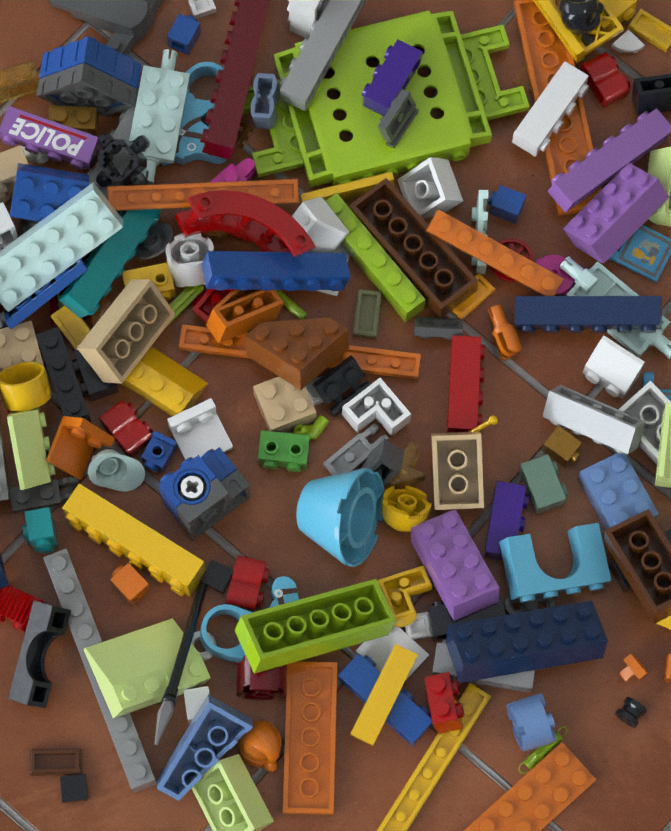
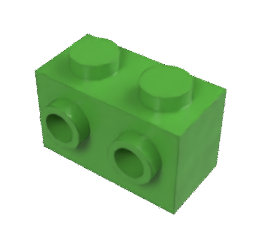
[258,430,310,472]

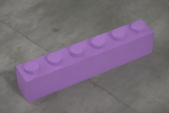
[548,108,671,213]

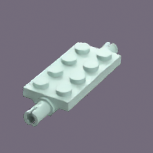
[127,49,190,185]
[559,256,671,359]

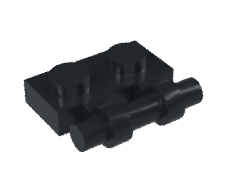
[312,355,371,417]

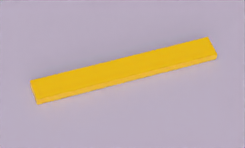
[377,683,491,831]

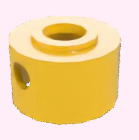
[0,361,51,412]

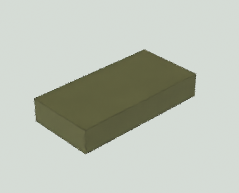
[353,289,382,339]

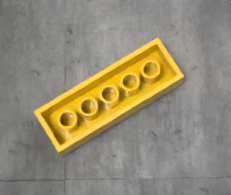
[62,484,206,597]

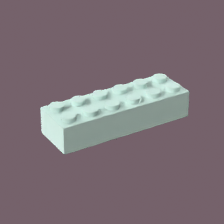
[0,182,123,312]

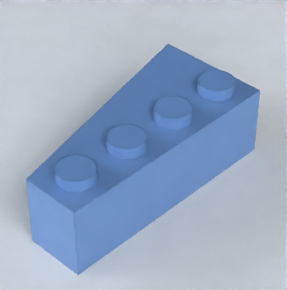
[156,694,253,801]

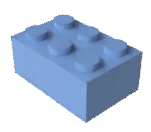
[577,453,659,530]

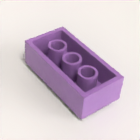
[563,163,669,264]
[411,509,499,621]

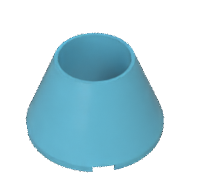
[296,468,384,567]

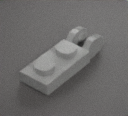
[323,423,389,475]

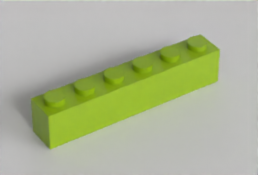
[325,193,426,323]

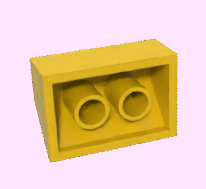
[122,346,209,417]

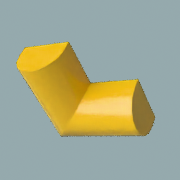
[377,565,432,627]

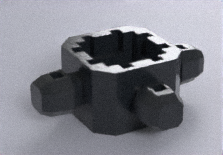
[96,133,150,187]

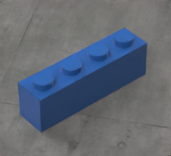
[338,653,433,747]

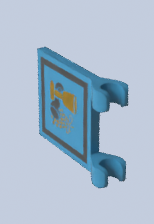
[608,225,671,283]

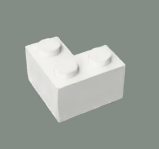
[342,378,411,437]

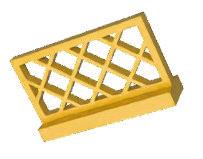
[533,0,624,63]

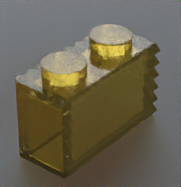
[0,60,39,103]

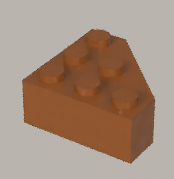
[245,317,349,390]

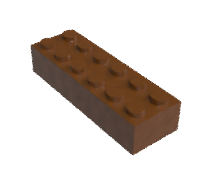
[349,178,478,319]

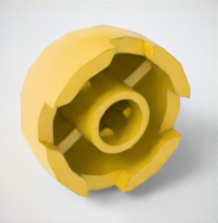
[381,486,431,532]

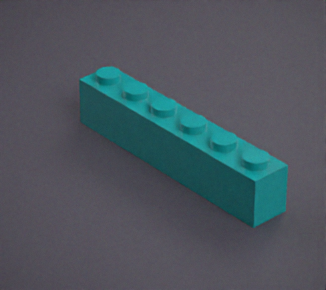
[58,209,162,318]

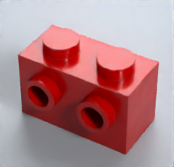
[424,672,465,734]

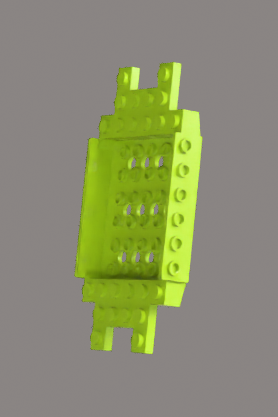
[242,10,530,187]

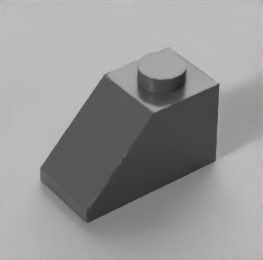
[361,439,404,486]

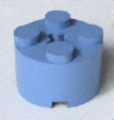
[506,693,557,752]

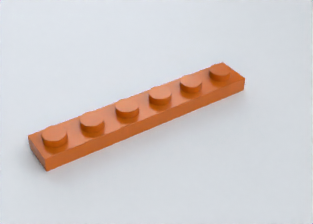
[426,209,564,296]

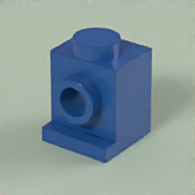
[141,431,177,473]

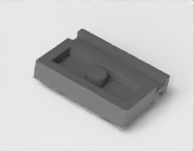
[378,89,419,148]

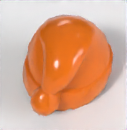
[238,720,282,772]

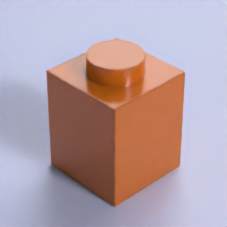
[110,563,150,606]

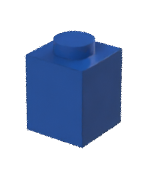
[167,14,201,55]
[488,185,526,224]

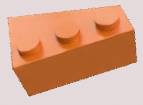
[206,289,284,343]

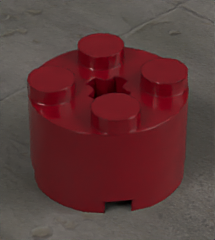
[236,656,287,700]

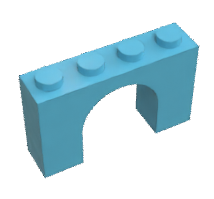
[499,523,611,603]

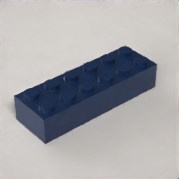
[446,601,608,683]

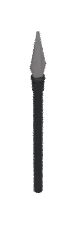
[155,583,208,745]

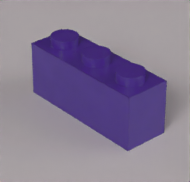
[362,39,422,116]
[484,481,529,561]

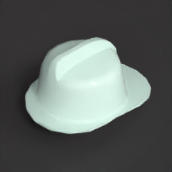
[88,449,145,492]

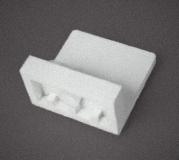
[167,398,233,460]

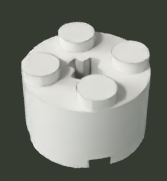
[166,233,214,288]

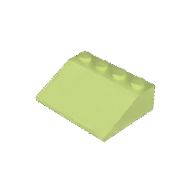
[84,618,211,719]

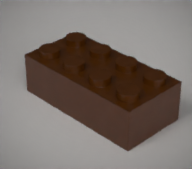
[604,509,671,624]

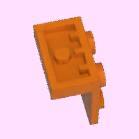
[46,416,115,480]

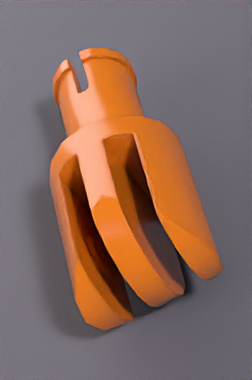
[488,305,522,361]

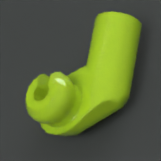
[294,415,329,440]

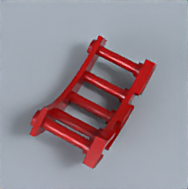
[175,190,316,257]

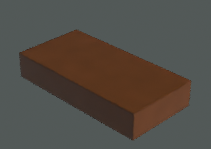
[30,748,82,776]

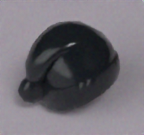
[559,0,604,34]

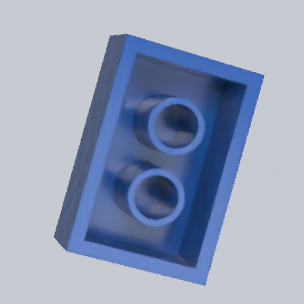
[10,163,90,221]

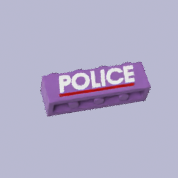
[0,106,99,170]

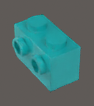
[22,507,59,554]

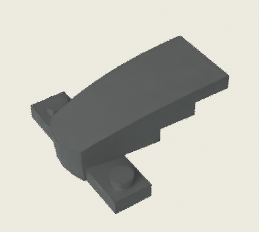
[49,0,164,55]

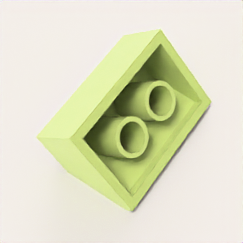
[648,146,671,227]
[655,403,671,488]
[7,407,55,490]
[191,754,274,831]

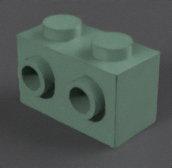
[519,454,568,515]

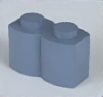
[251,73,279,129]

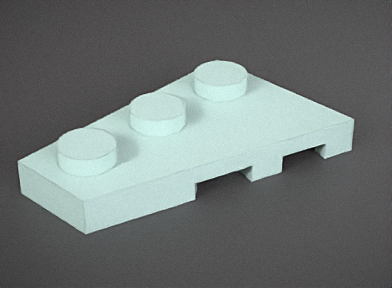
[471,190,488,274]

